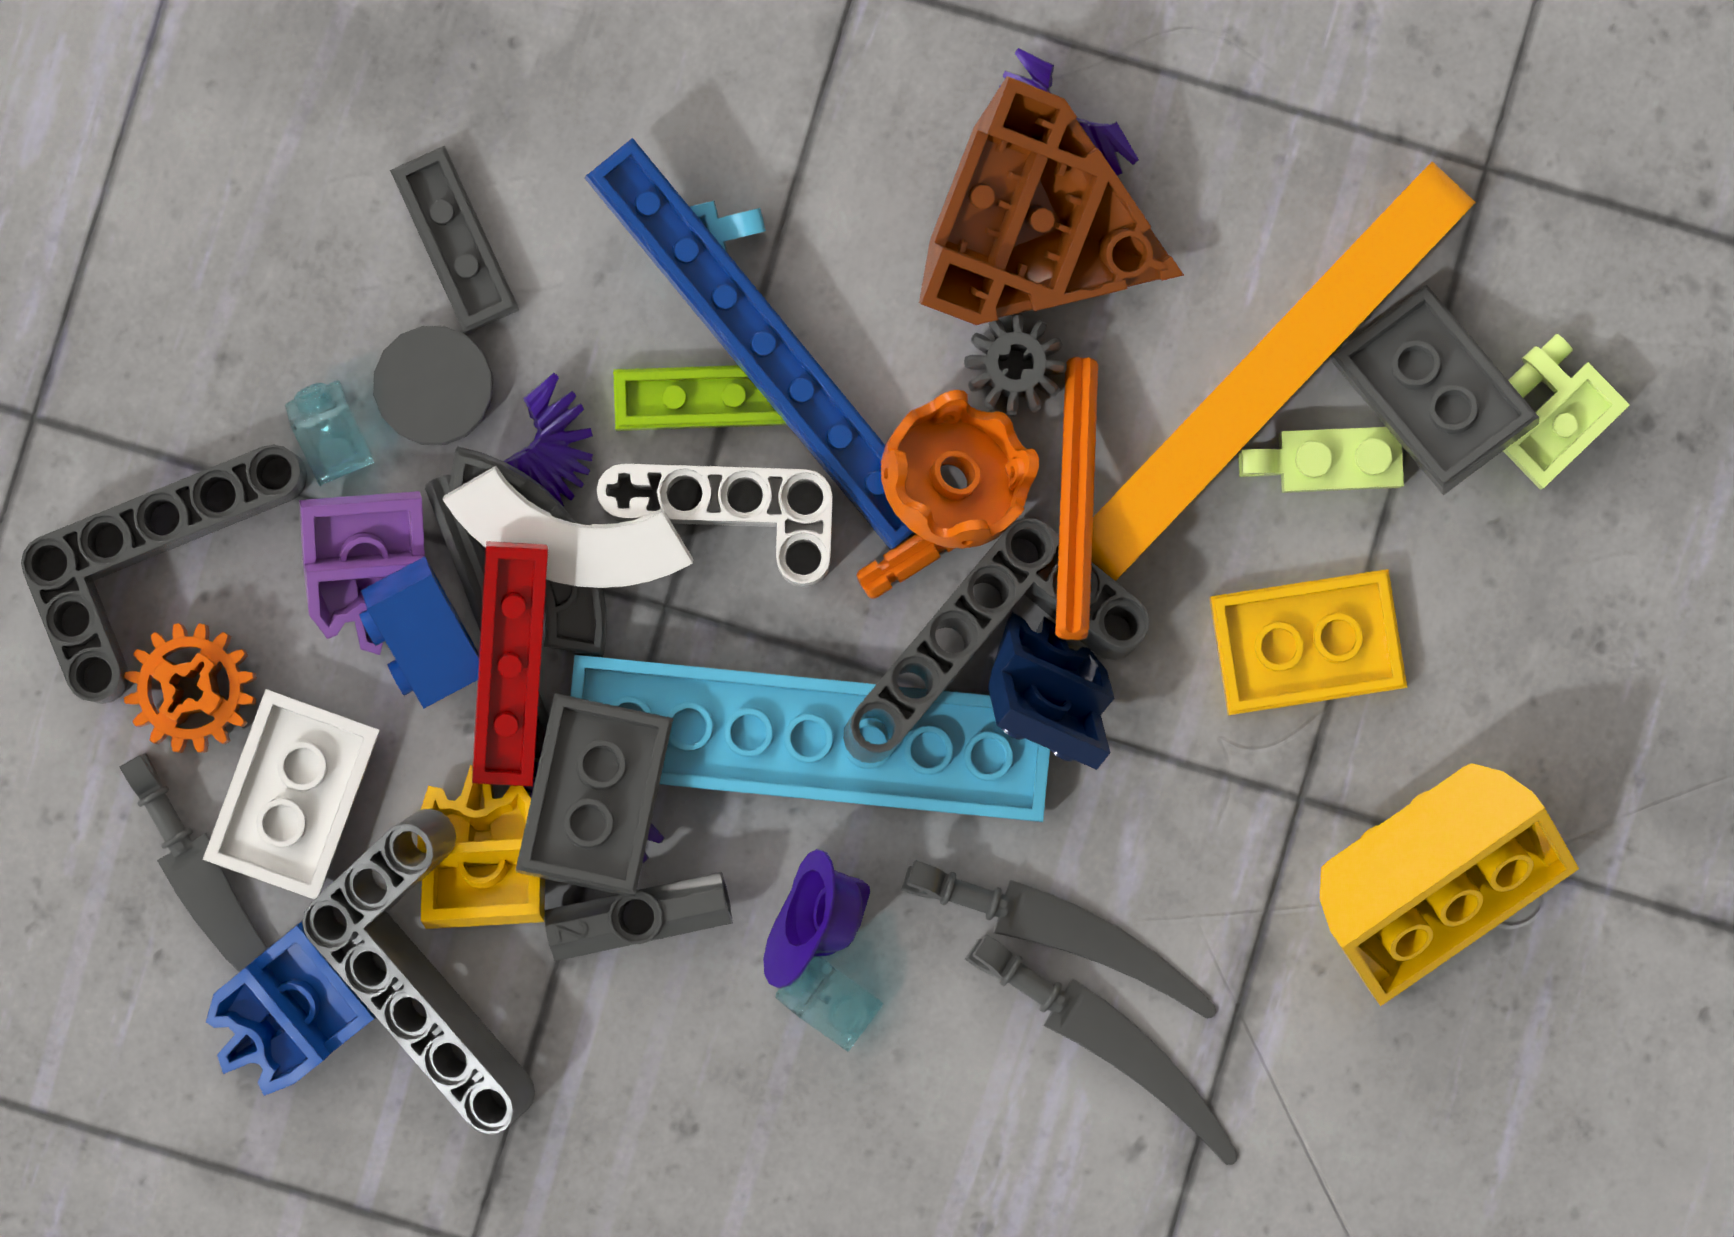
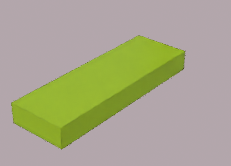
[613,365,787,431]

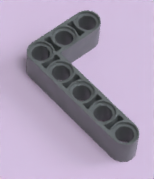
[21,444,307,704]
[843,518,1150,763]
[302,809,535,1134]

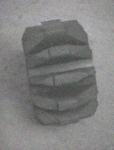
[964,313,1067,417]

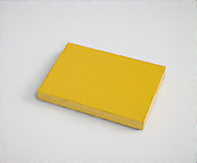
[1209,569,1407,716]

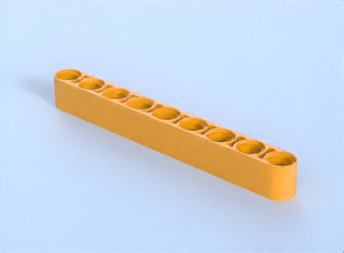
[1092,161,1476,581]

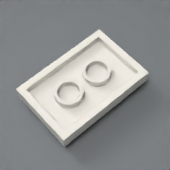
[203,689,380,899]

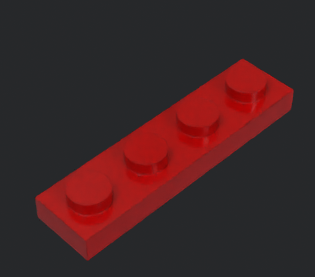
[472,541,548,786]

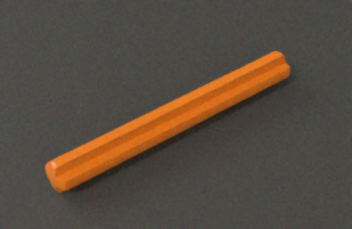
[1055,357,1098,640]

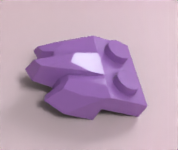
[299,491,425,655]

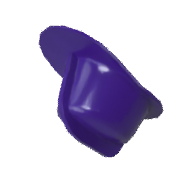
[763,849,870,989]

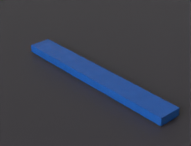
[584,138,913,550]

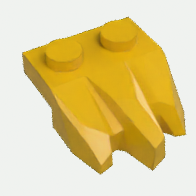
[417,765,545,929]

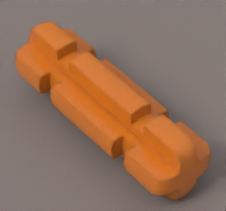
[856,534,955,599]

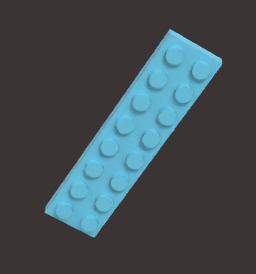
[570,655,1050,822]

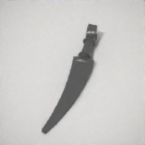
[119,753,268,972]
[901,860,1216,1018]
[965,935,1237,1165]

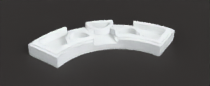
[442,466,694,588]

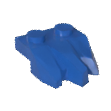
[206,920,376,1096]

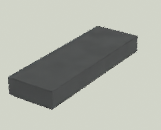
[390,146,520,335]

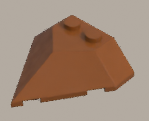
[919,76,1184,325]

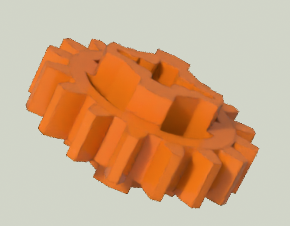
[124,623,257,753]

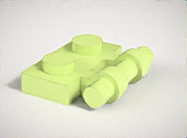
[1503,334,1630,490]

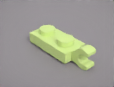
[1238,427,1404,493]

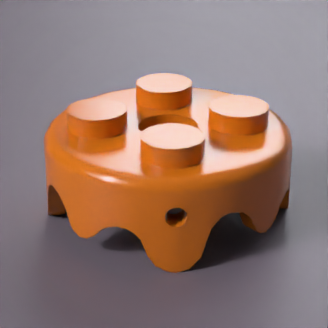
[881,390,1039,549]

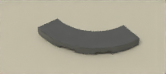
[445,446,607,657]

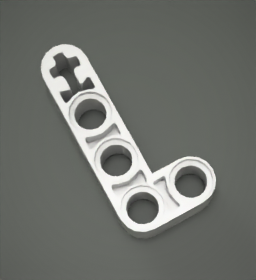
[597,464,833,587]

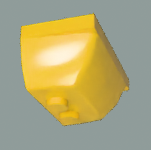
[1319,763,1579,1006]

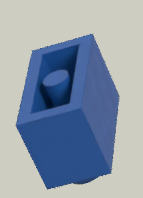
[359,556,479,709]

